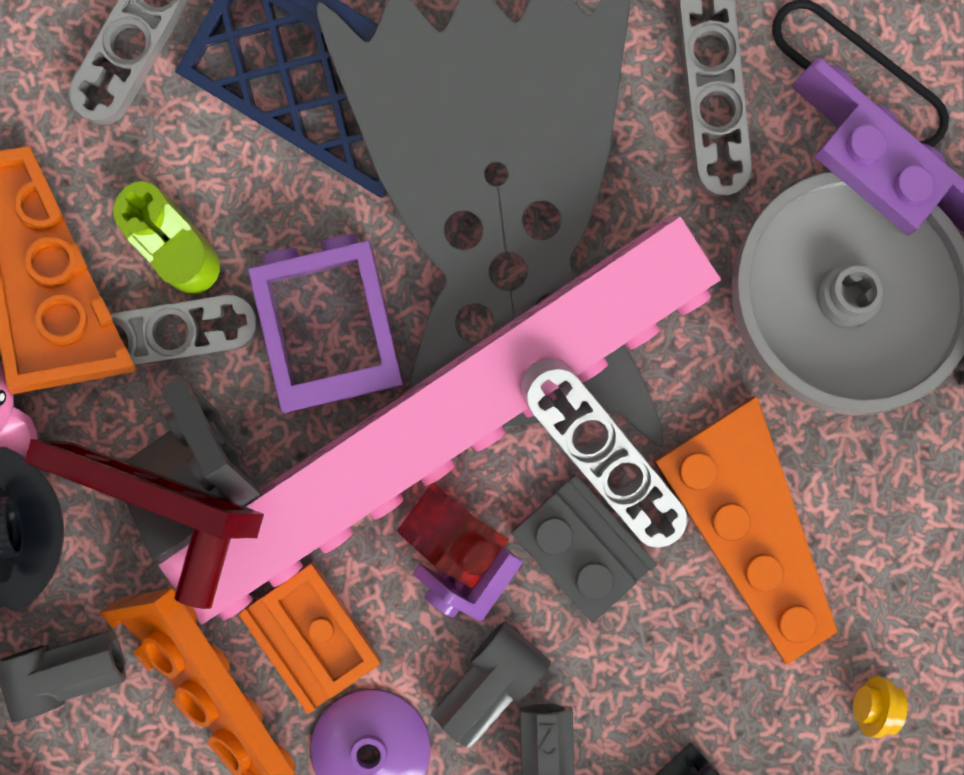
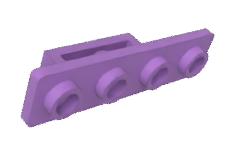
[792,58,964,236]

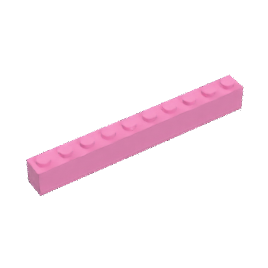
[158,215,721,625]

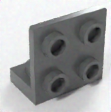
[125,375,261,563]

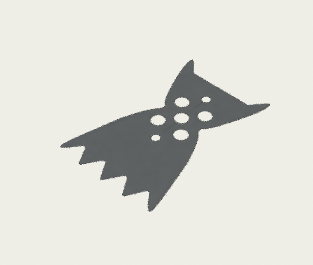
[316,0,664,447]

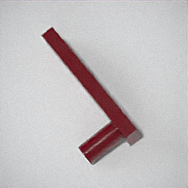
[24,439,264,609]

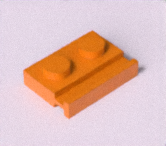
[238,561,382,714]

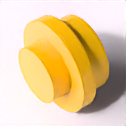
[853,676,908,738]

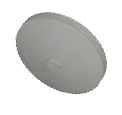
[732,172,964,416]

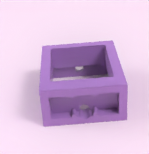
[248,234,405,414]

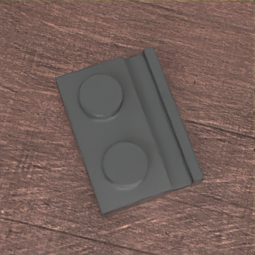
[511,474,657,623]

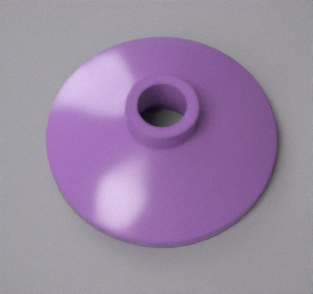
[311,689,430,775]

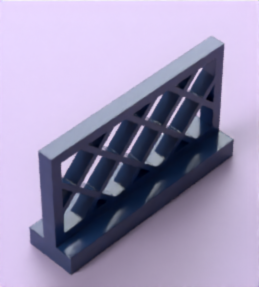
[175,0,387,198]

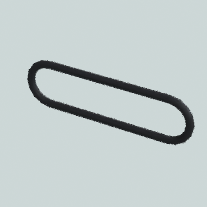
[772,0,949,147]

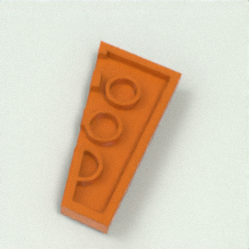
[0,146,136,395]
[653,396,838,665]
[99,588,296,775]

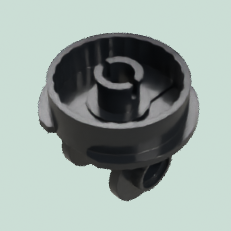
[0,447,64,610]

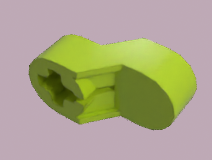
[113,181,220,295]

